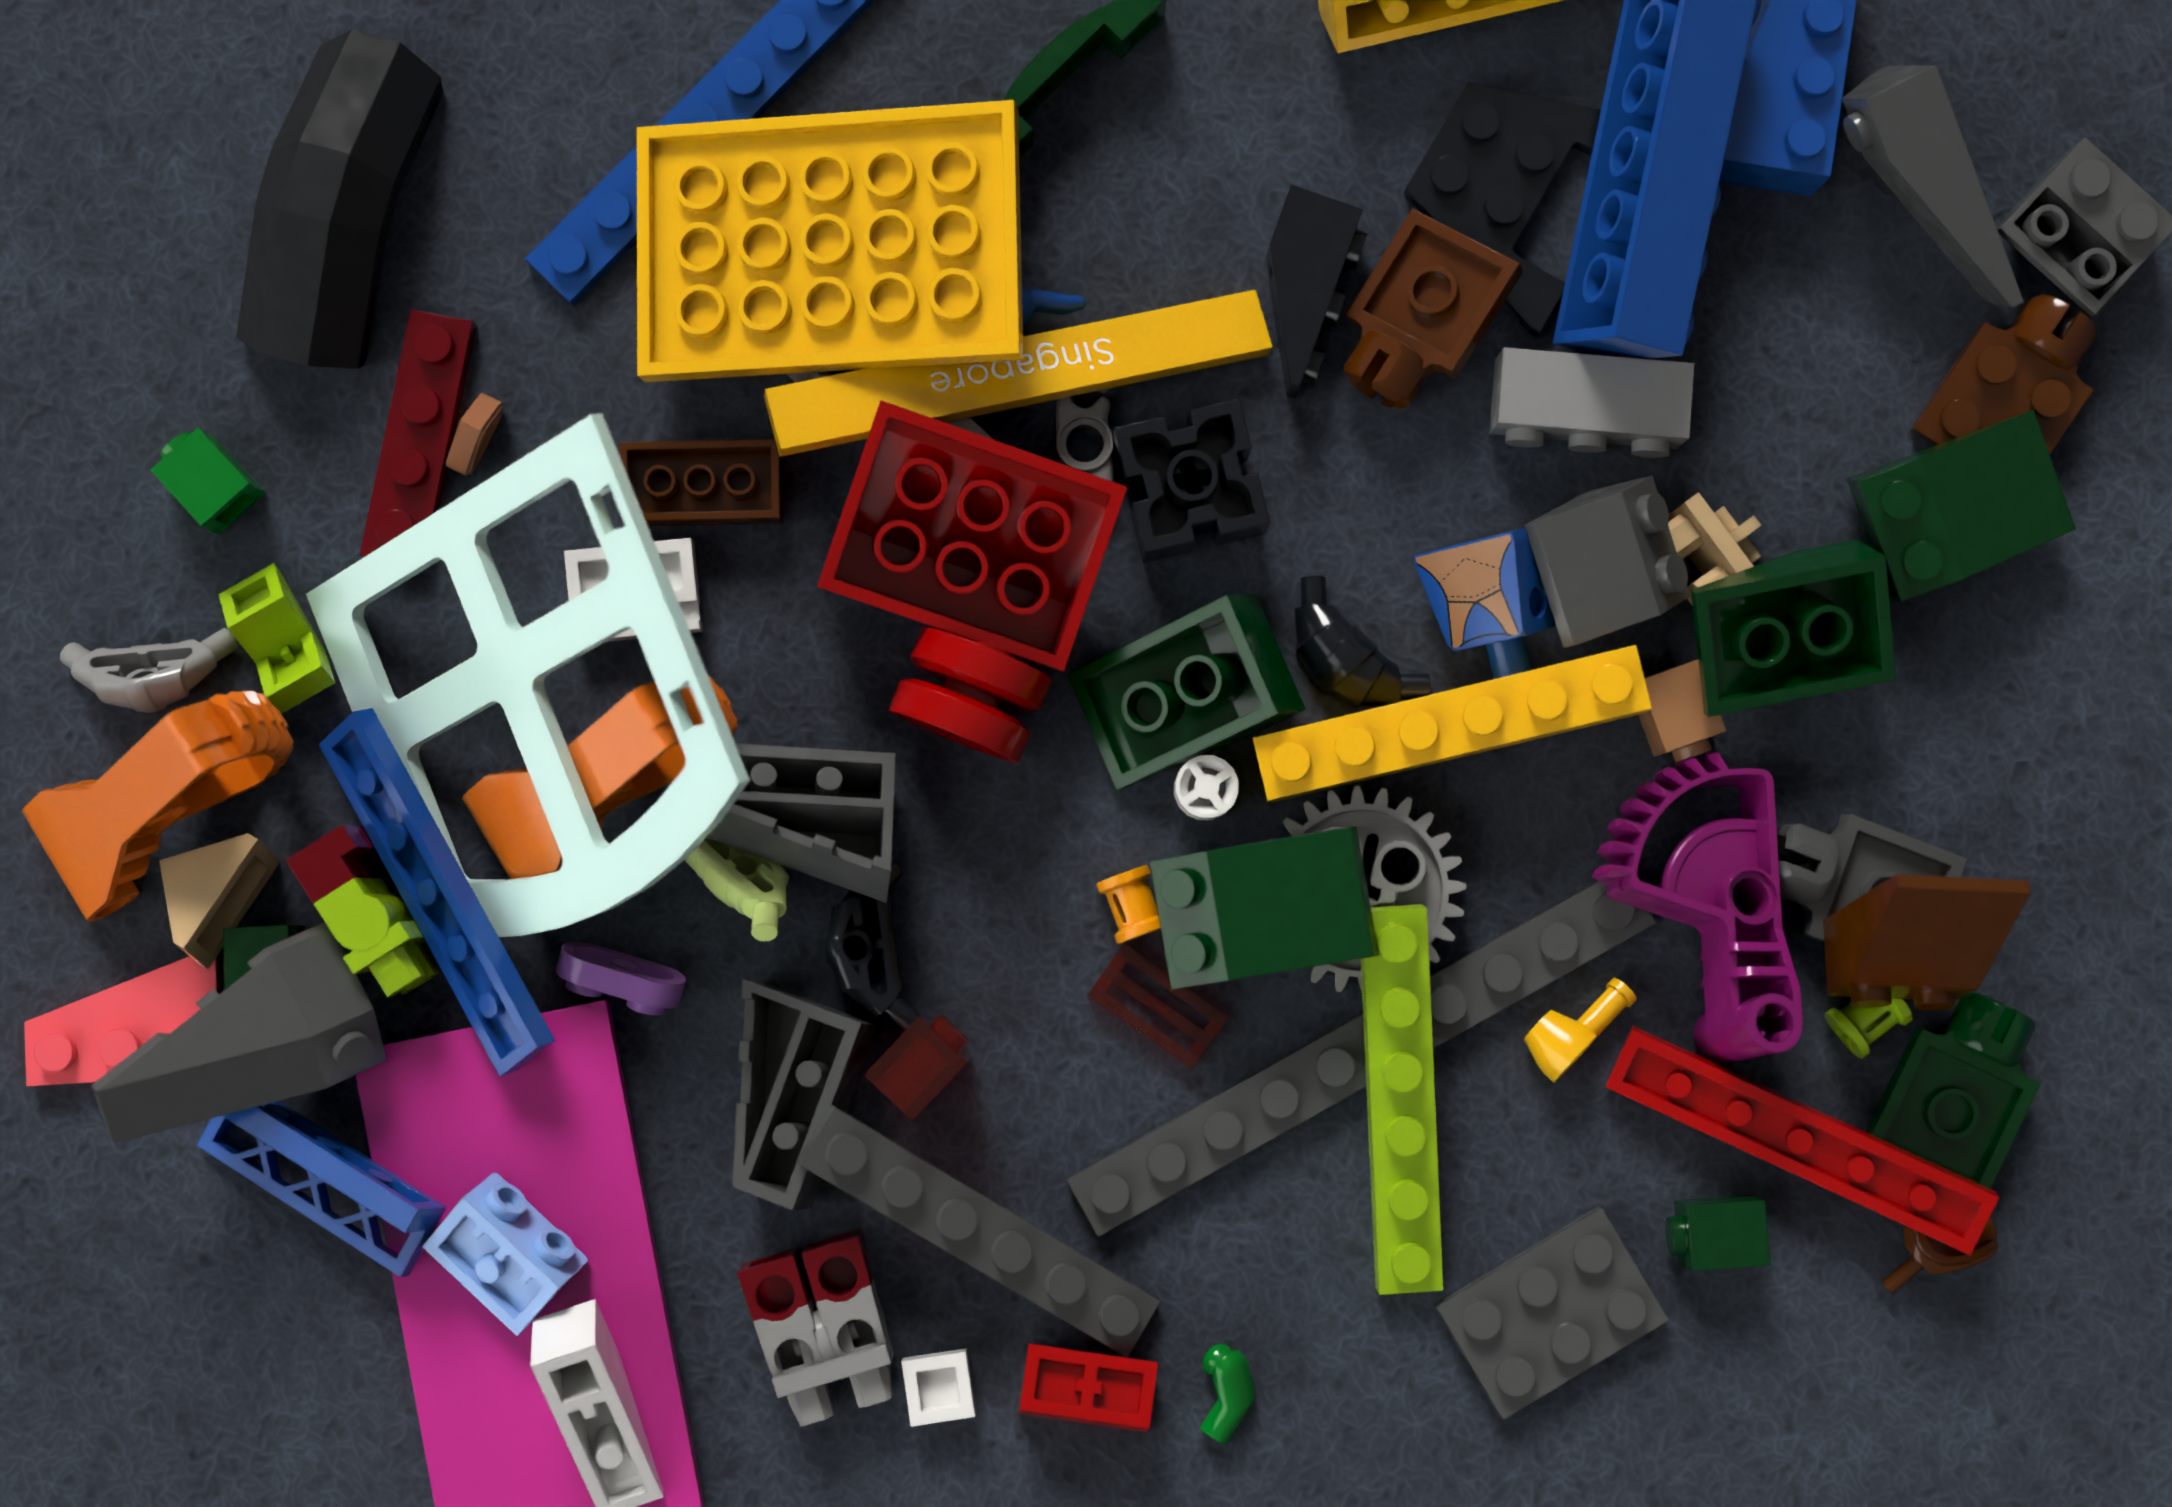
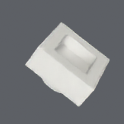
[901,1348,976,1427]

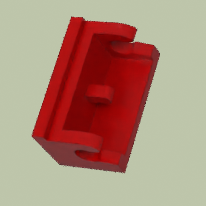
[1018,1344,1158,1433]

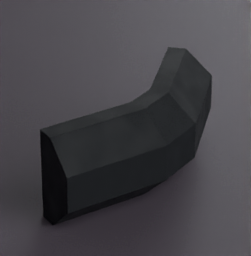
[236,29,443,369]

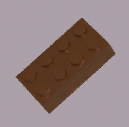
[619,439,784,527]

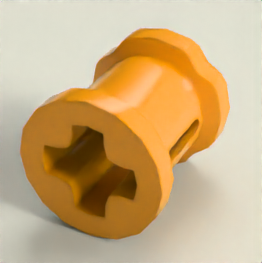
[1096,865,1161,944]

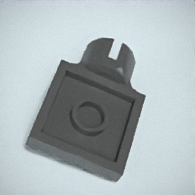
[1777,814,1967,943]

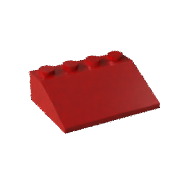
[817,400,1128,672]

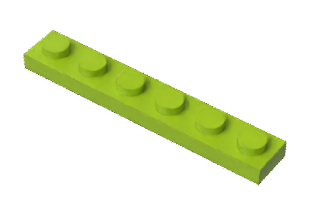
[1361,904,1443,1295]

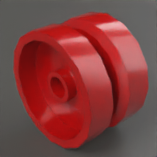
[888,627,1052,764]

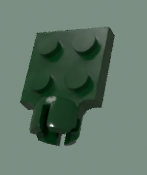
[1866,992,2041,1189]

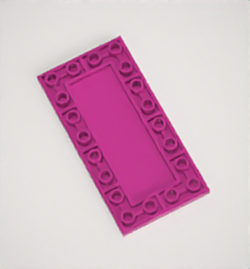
[356,1000,705,1507]

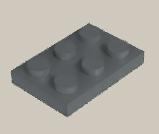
[1434,1207,1669,1420]

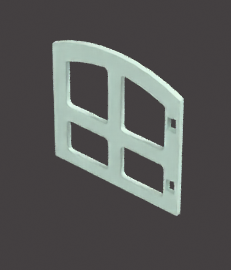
[306,414,750,937]

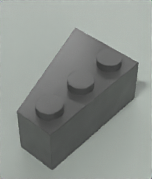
[706,743,896,903]

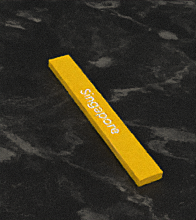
[764,289,1273,457]

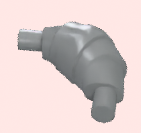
[60,628,238,713]

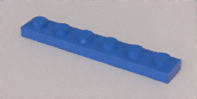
[319,708,556,1076]

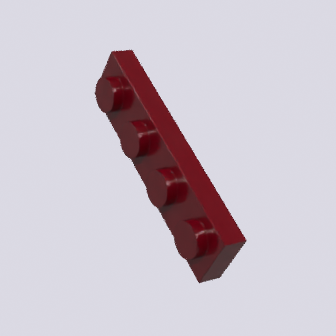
[360,309,477,570]

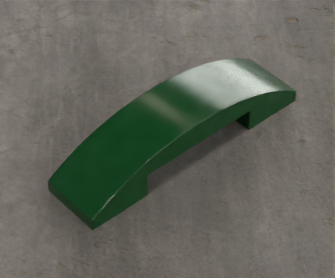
[1002,0,1167,159]

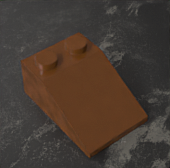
[1823,874,2030,1010]

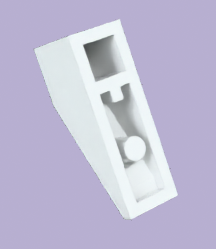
[531,1299,664,1507]

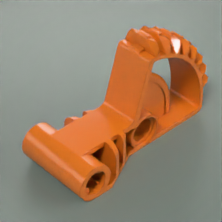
[462,674,738,879]
[22,691,294,922]

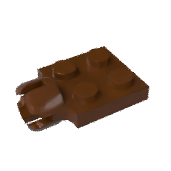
[1344,208,1523,410]
[1910,293,2097,455]

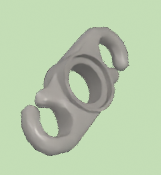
[1056,388,1114,482]

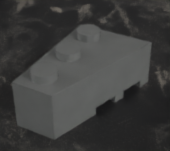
[733,978,879,1210]

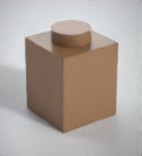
[1638,659,1726,763]

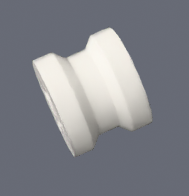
[1174,755,1239,820]

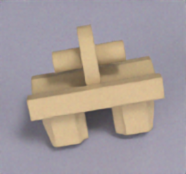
[1668,492,1761,606]

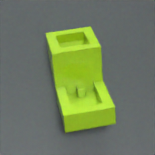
[218,563,335,714]

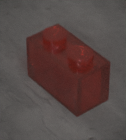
[864,1014,972,1121]

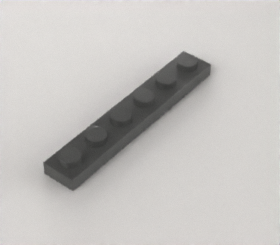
[796,1104,1160,1358]

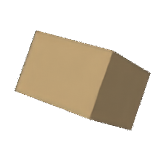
[159,833,280,969]

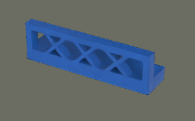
[196,1101,447,1277]

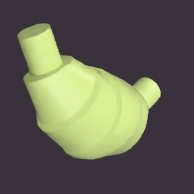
[685,838,789,941]

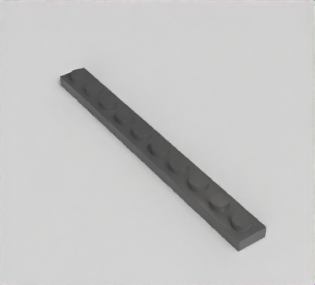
[1067,881,1656,1237]

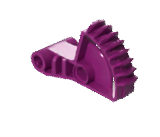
[1591,752,1803,1065]

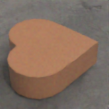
[446,393,504,476]

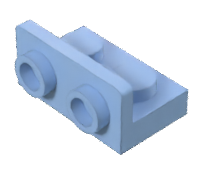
[422,1173,588,1336]

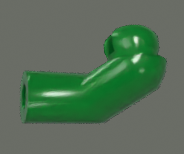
[1199,1344,1256,1445]

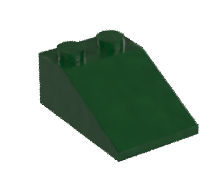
[1846,410,2076,602]
[1691,539,1896,717]
[1068,594,1306,791]
[1150,826,1379,990]

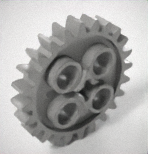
[1270,786,1467,992]

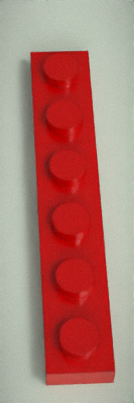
[1605,1025,1999,1256]

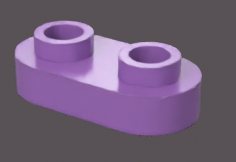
[556,942,686,1015]

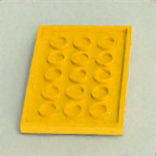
[637,100,1023,382]

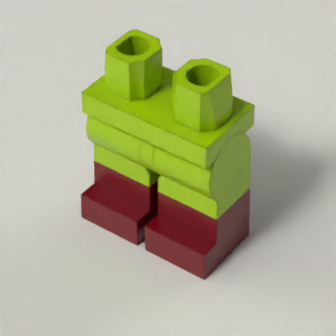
[285,825,439,997]

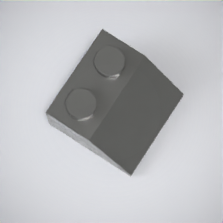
[1524,475,1690,648]

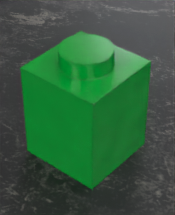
[150,427,266,535]

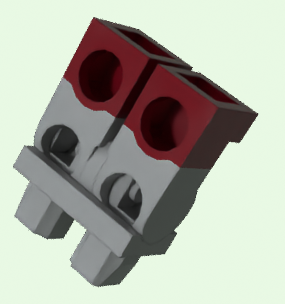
[737,1228,894,1426]

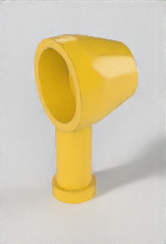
[1524,978,1637,1083]

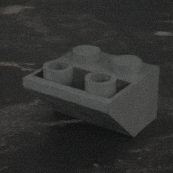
[1997,137,2172,317]

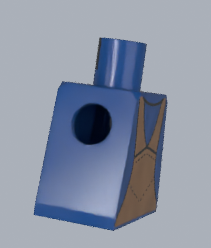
[1413,528,1556,679]

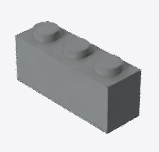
[1489,347,1694,458]

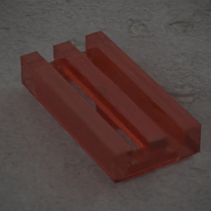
[1087,943,1228,1069]

